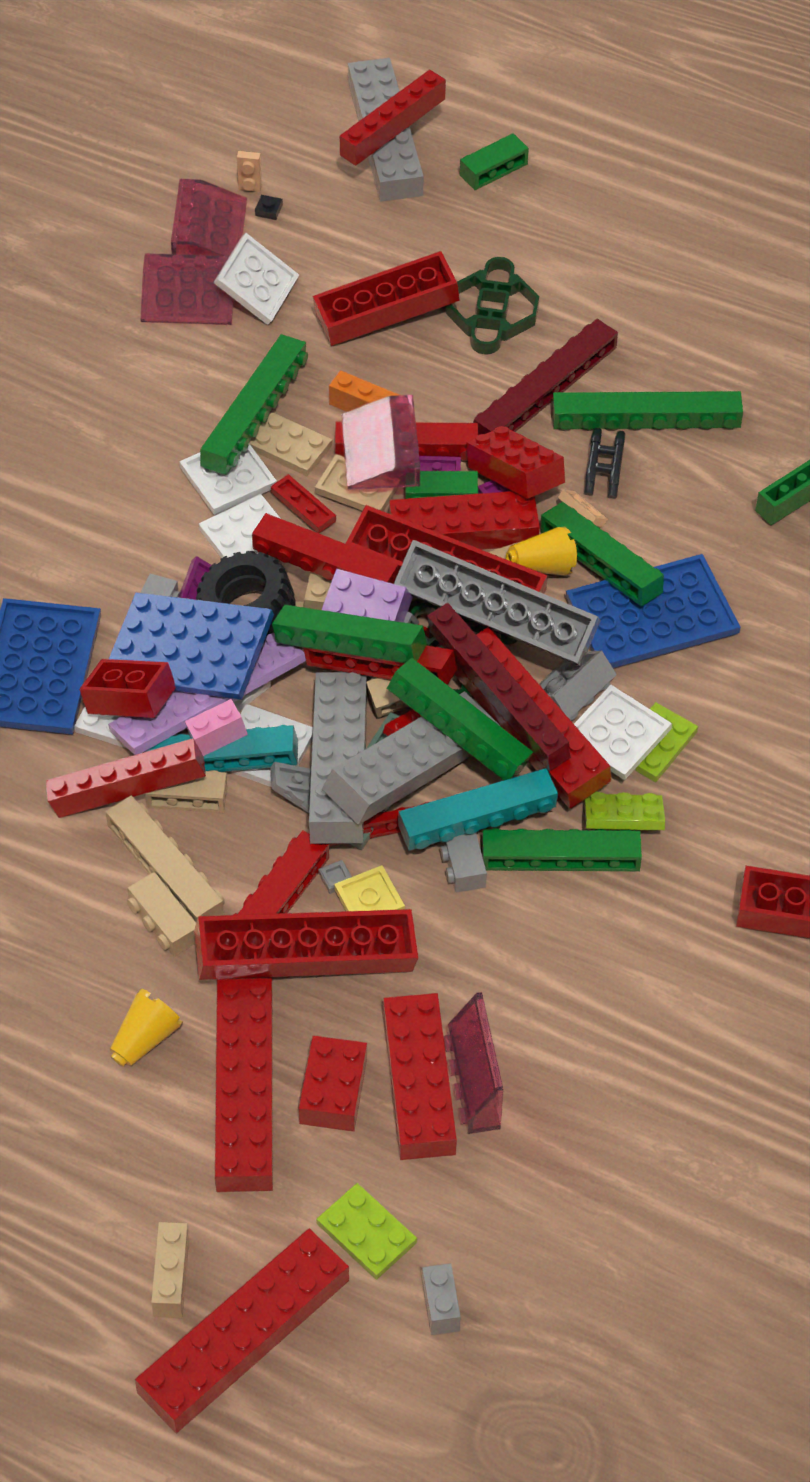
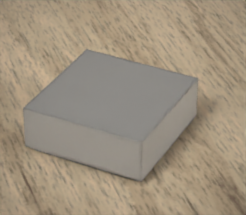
[318,860,352,894]

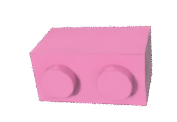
[185,699,248,756]

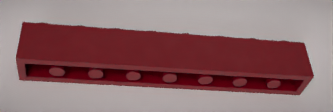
[473,319,618,435]
[427,603,571,772]

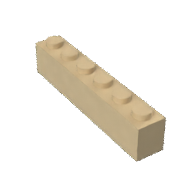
[106,795,225,922]

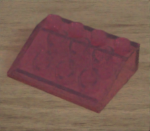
[171,179,247,264]
[140,253,234,325]
[342,395,420,490]
[443,992,504,1134]

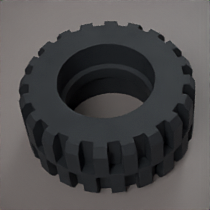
[196,551,296,636]

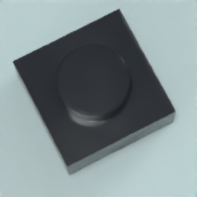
[255,194,283,220]

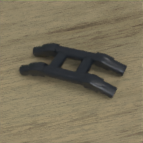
[584,428,626,498]

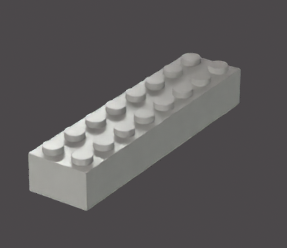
[348,58,424,202]
[394,540,601,667]
[309,672,368,844]
[322,691,500,825]

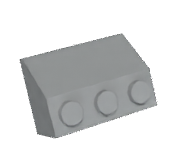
[539,650,617,720]

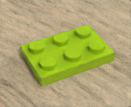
[635,702,698,783]
[584,792,665,830]
[316,1183,417,1280]

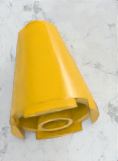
[505,527,577,576]
[110,989,183,1067]

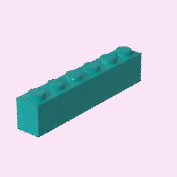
[143,725,298,772]
[398,768,558,850]

